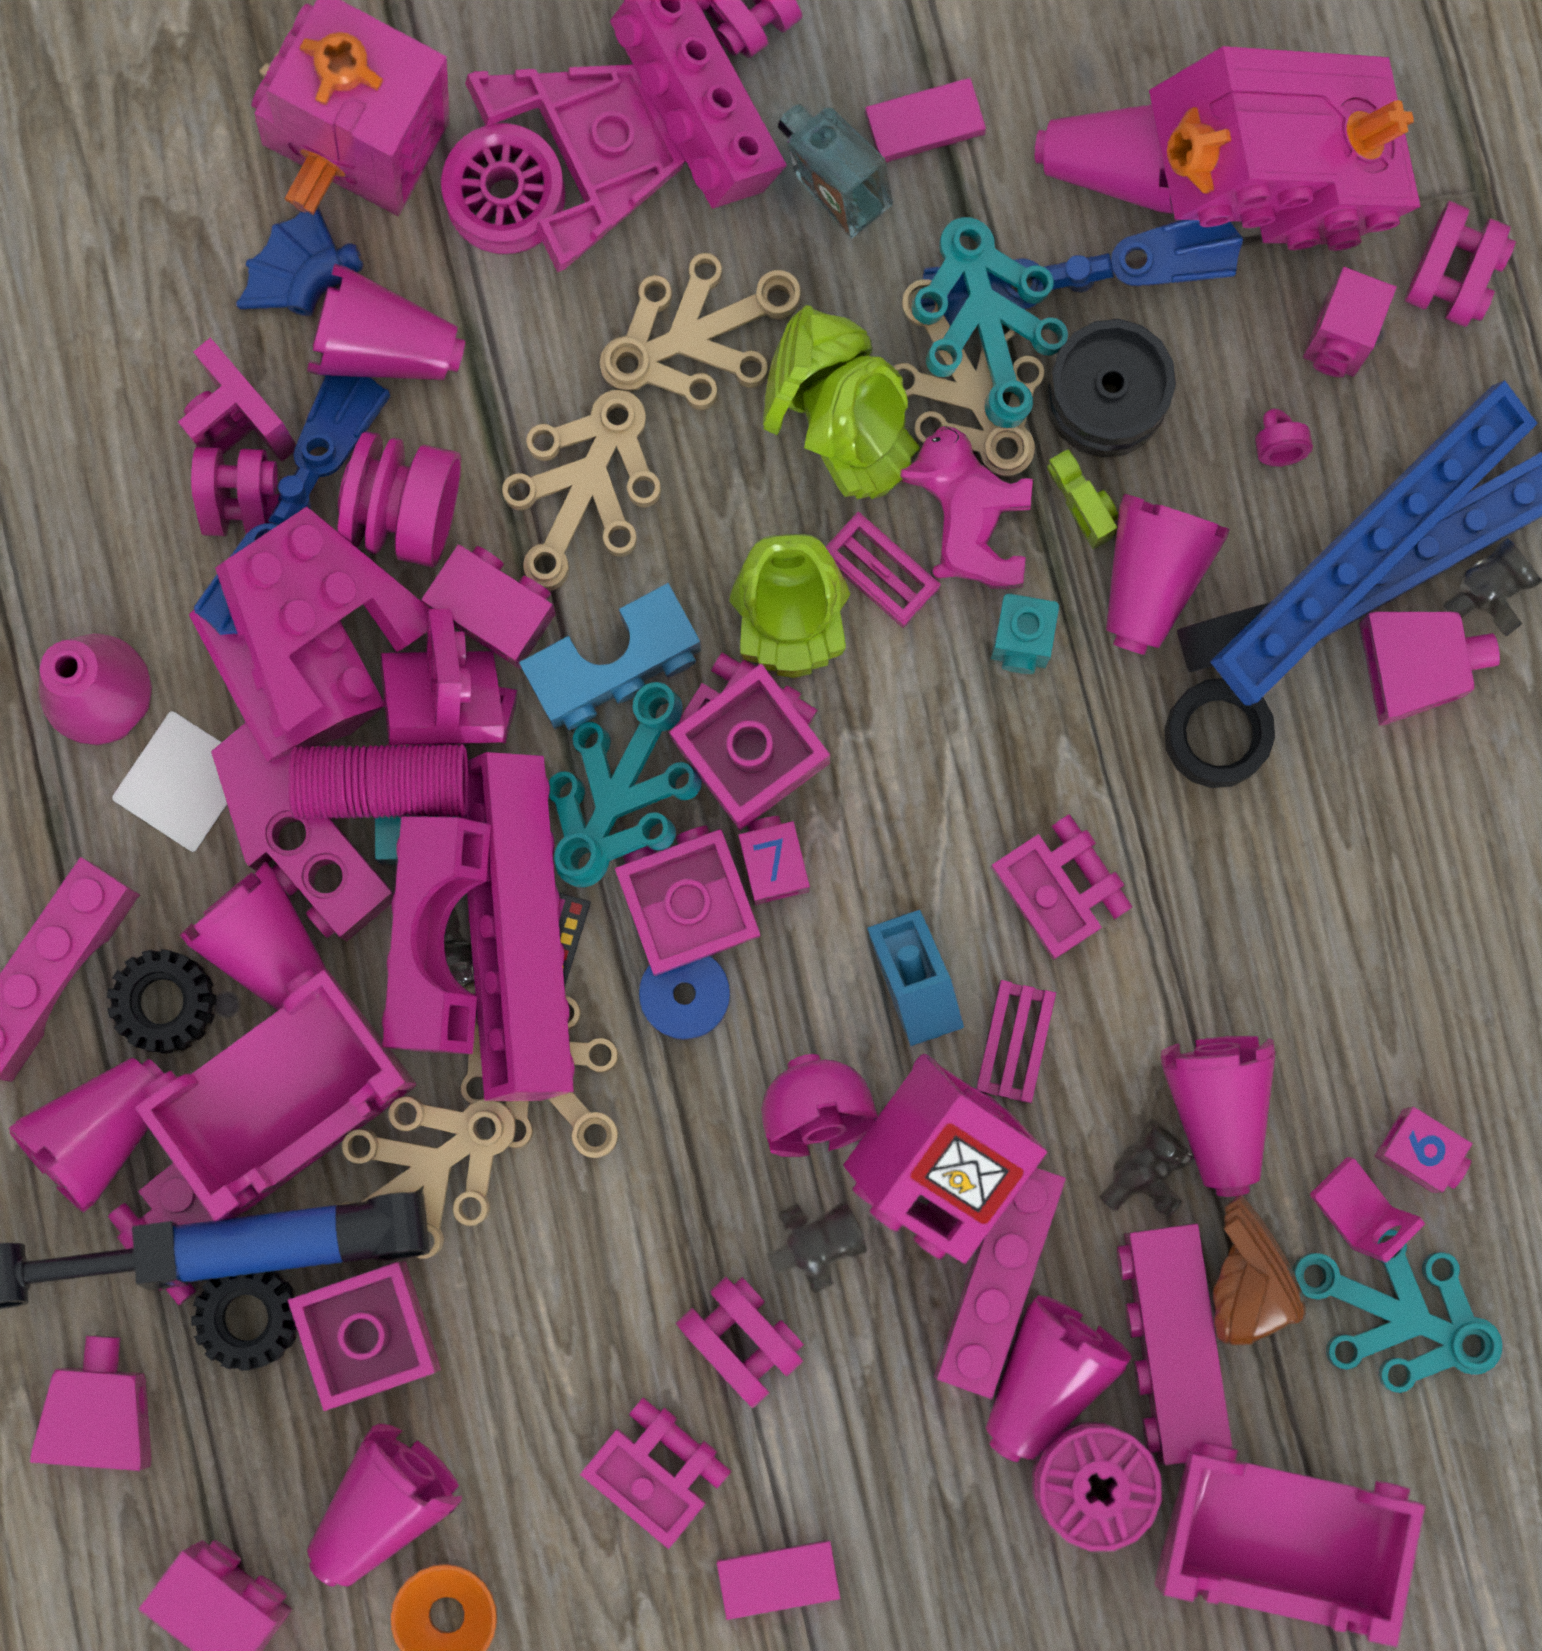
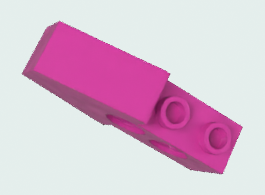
[211,722,394,942]

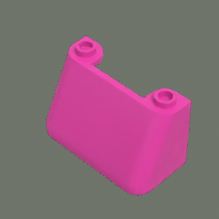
[135,968,417,1221]
[1154,1442,1425,1647]

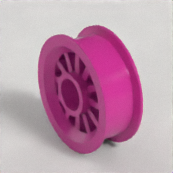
[441,123,565,254]

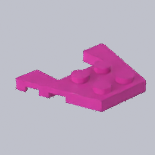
[465,65,686,272]
[215,507,430,738]

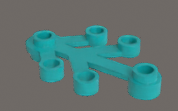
[911,217,1068,429]
[549,682,702,888]
[1292,1229,1503,1393]

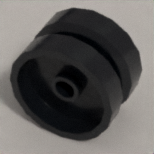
[1046,319,1176,458]

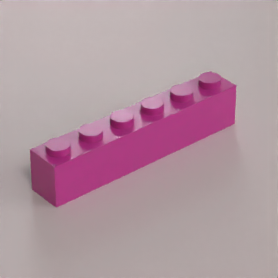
[461,752,575,1101]

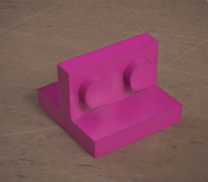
[178,337,296,462]
[380,609,505,745]

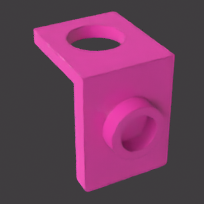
[1310,1157,1425,1263]

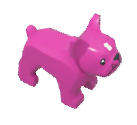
[900,426,1033,589]

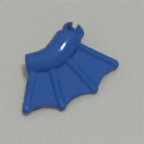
[236,207,364,316]

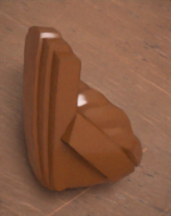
[1213,1195,1306,1346]

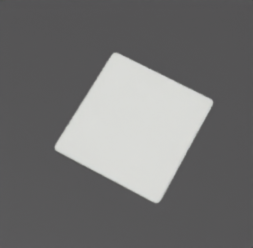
[112,711,227,852]

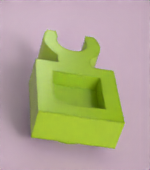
[1046,449,1118,550]

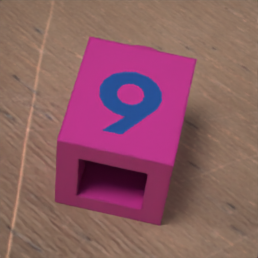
[1374,1107,1473,1193]

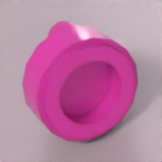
[1255,408,1313,466]

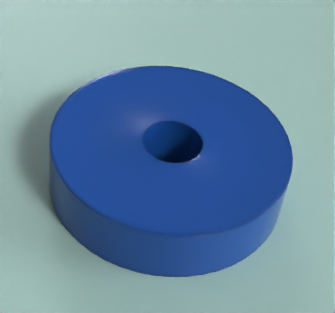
[639,956,730,1040]

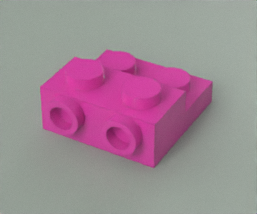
[615,825,761,976]

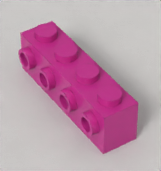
[610,0,787,209]

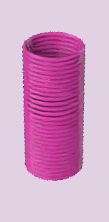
[288,744,469,820]

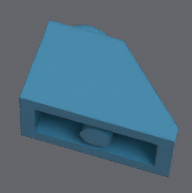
[867,910,964,1046]

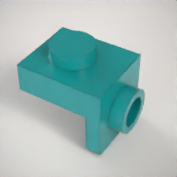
[991,594,1059,674]

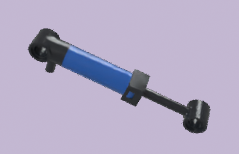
[0,1192,430,1309]

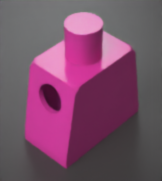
[1359,612,1500,726]
[30,1335,151,1471]

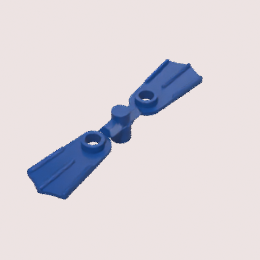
[921,220,1243,326]
[194,375,390,635]

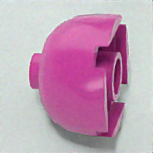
[761,1054,878,1157]

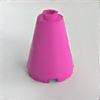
[1035,104,1174,214]
[307,263,466,380]
[1106,493,1230,655]
[39,634,152,745]
[180,862,327,1011]
[1160,1036,1276,1197]
[8,1057,164,1213]
[985,1295,1132,1462]
[307,1423,462,1587]

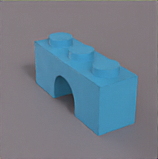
[519,583,701,730]

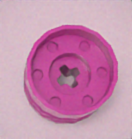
[337,431,461,568]
[1032,1422,1161,1551]

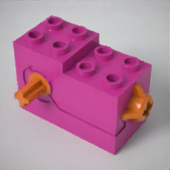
[251,0,450,217]
[1149,46,1421,251]

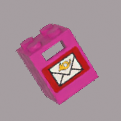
[843,1053,1048,1264]

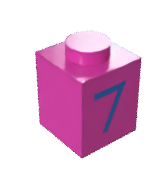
[738,816,810,906]

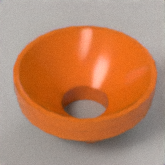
[391,1564,497,1651]

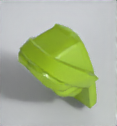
[763,305,873,435]
[803,356,920,500]
[729,534,851,678]

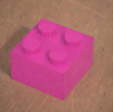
[669,664,831,830]
[288,1261,441,1411]
[139,1540,293,1651]

